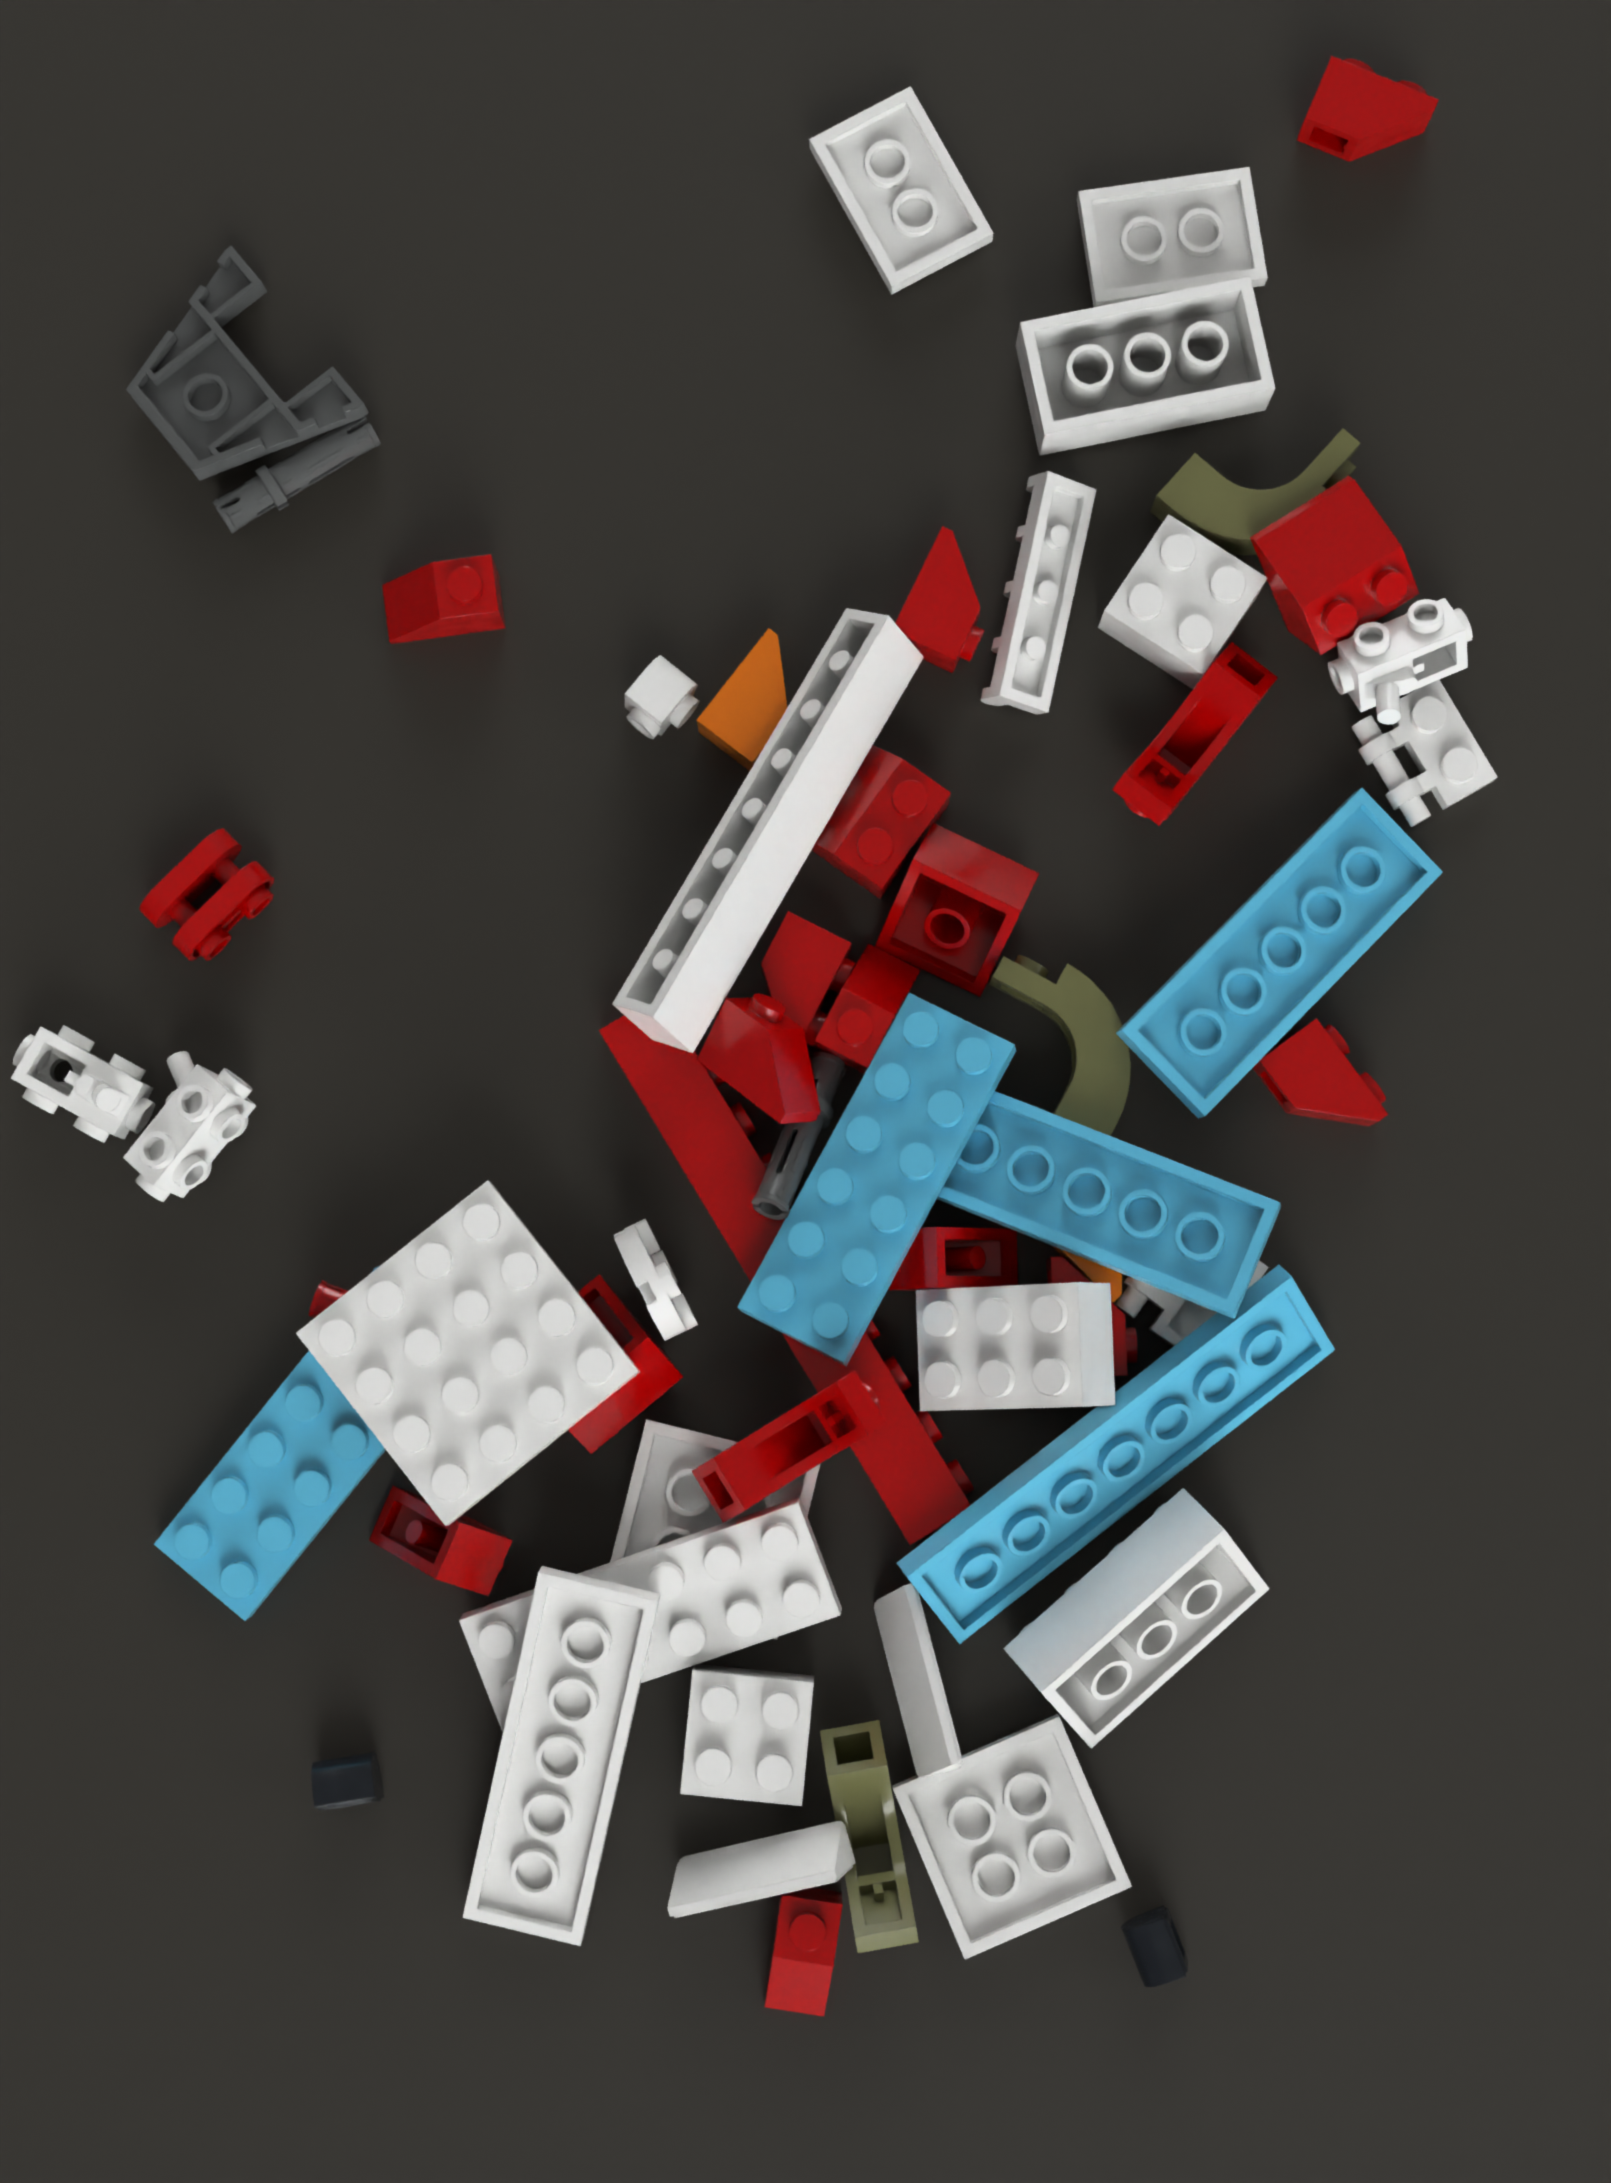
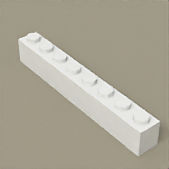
[612,608,924,1053]

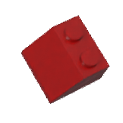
[1250,476,1420,655]
[812,745,951,899]
[875,823,1040,997]
[568,1274,683,1454]

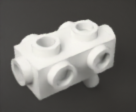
[1328,598,1473,725]
[11,1025,155,1143]
[123,1051,256,1202]

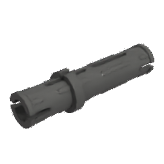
[212,416,381,534]
[752,1052,847,1220]

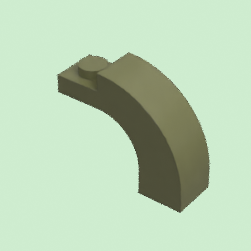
[1150,428,1360,555]
[989,955,1131,1136]
[820,1720,919,1953]

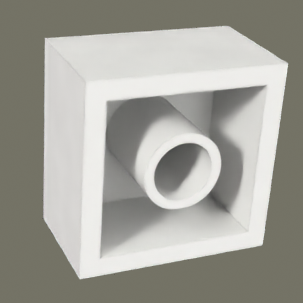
[1098,514,1267,689]
[680,1664,814,1806]

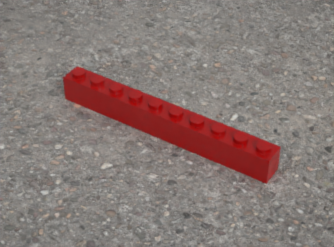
[599,1015,975,1545]

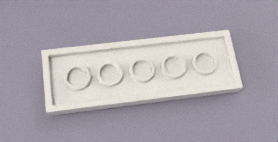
[459,1497,842,1731]
[462,1566,661,1946]

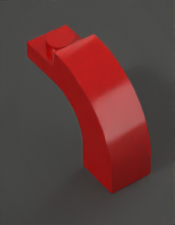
[1112,642,1278,826]
[692,1370,887,1523]

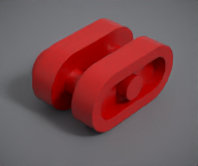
[139,828,274,961]

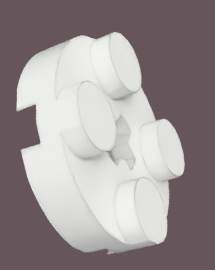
[614,1219,698,1341]

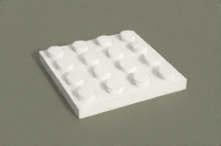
[296,1180,640,1526]

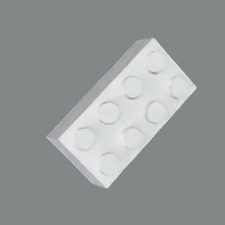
[1015,276,1275,456]

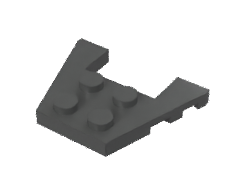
[126,246,369,481]

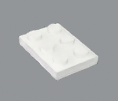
[809,86,994,295]
[1076,167,1268,307]

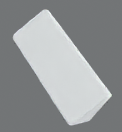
[874,1583,963,1778]
[667,1821,856,1918]

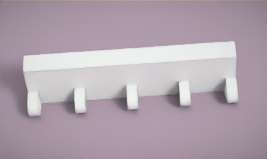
[980,471,1097,715]

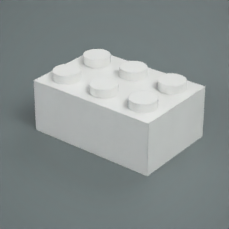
[916,1282,1116,1411]

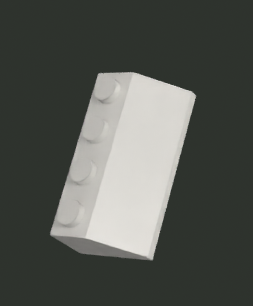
[1003,1488,1269,1749]

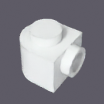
[625,655,700,739]

